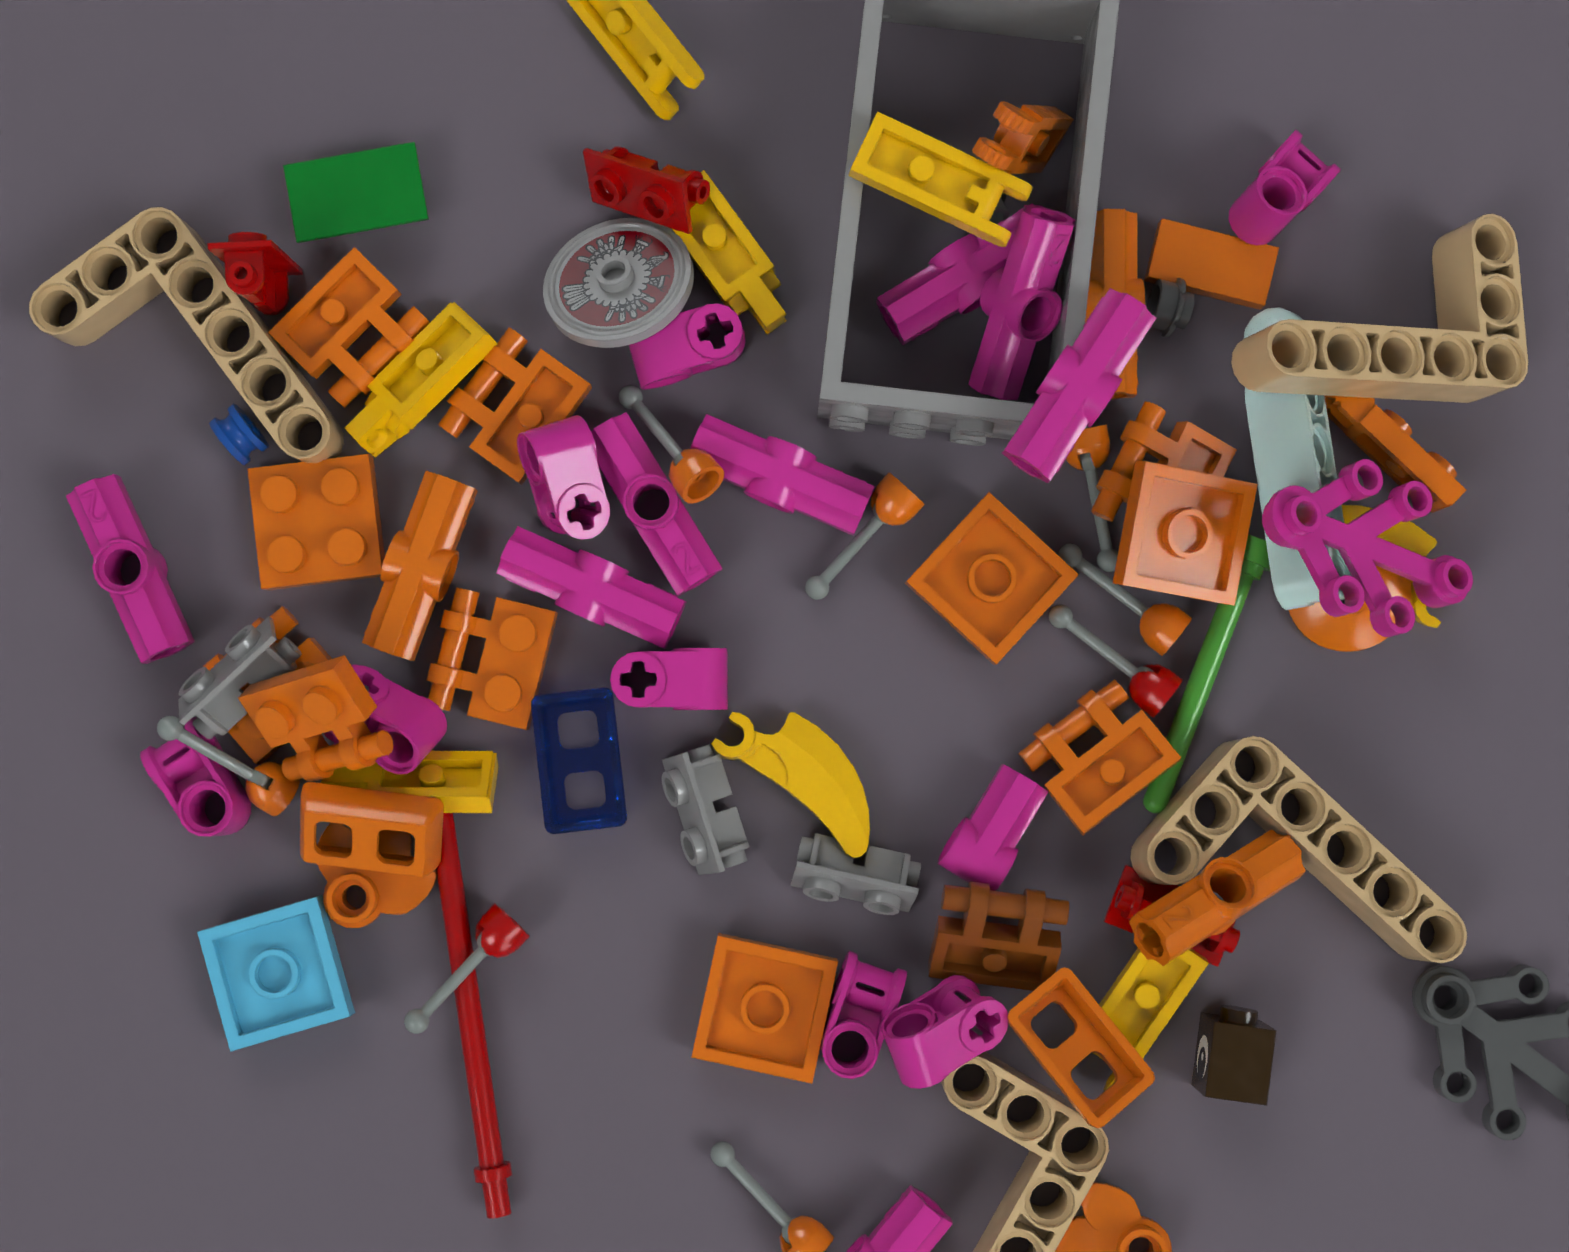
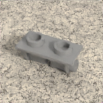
[178,616,302,739]
[662,744,750,875]
[790,833,921,915]

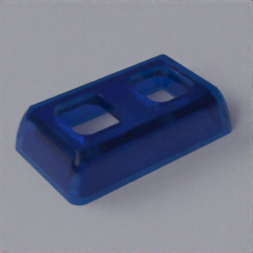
[531,687,627,834]

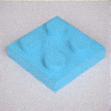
[197,895,355,1052]

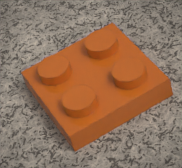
[247,454,385,591]
[1112,461,1258,606]
[905,492,1079,665]
[691,933,838,1084]

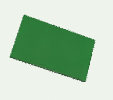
[283,142,429,243]

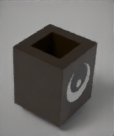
[1191,1005,1277,1106]

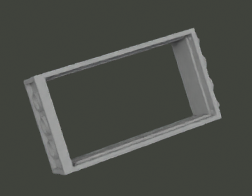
[817,0,1120,446]

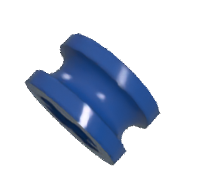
[209,403,269,465]

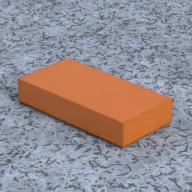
[1144,218,1279,310]

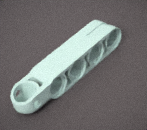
[1244,307,1351,610]

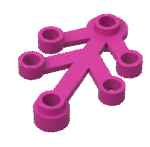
[1262,459,1473,637]

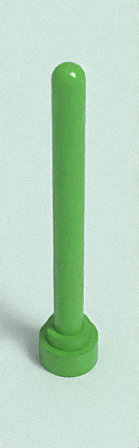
[1143,534,1270,813]

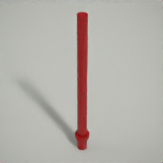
[436,813,512,1219]

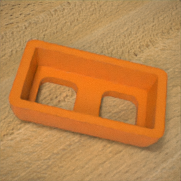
[300,782,444,877]
[1007,967,1155,1128]

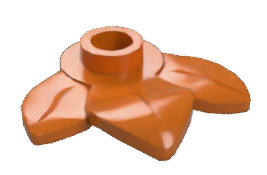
[317,823,437,928]
[1055,1182,1172,1252]

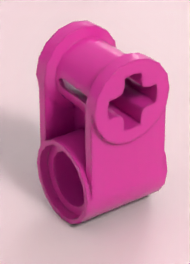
[1228,130,1341,246]
[628,303,746,390]
[517,415,610,540]
[610,648,728,710]
[324,665,447,774]
[140,717,252,836]
[820,951,907,1079]
[881,975,1009,1089]

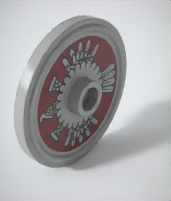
[543,218,694,348]

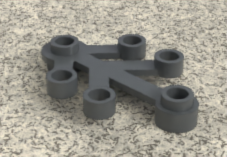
[1412,965,1569,1140]

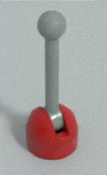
[1049,604,1183,718]
[404,903,530,1034]

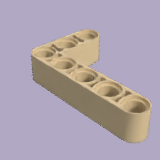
[29,207,344,463]
[1231,214,1528,403]
[1130,736,1467,963]
[941,1052,1109,1252]

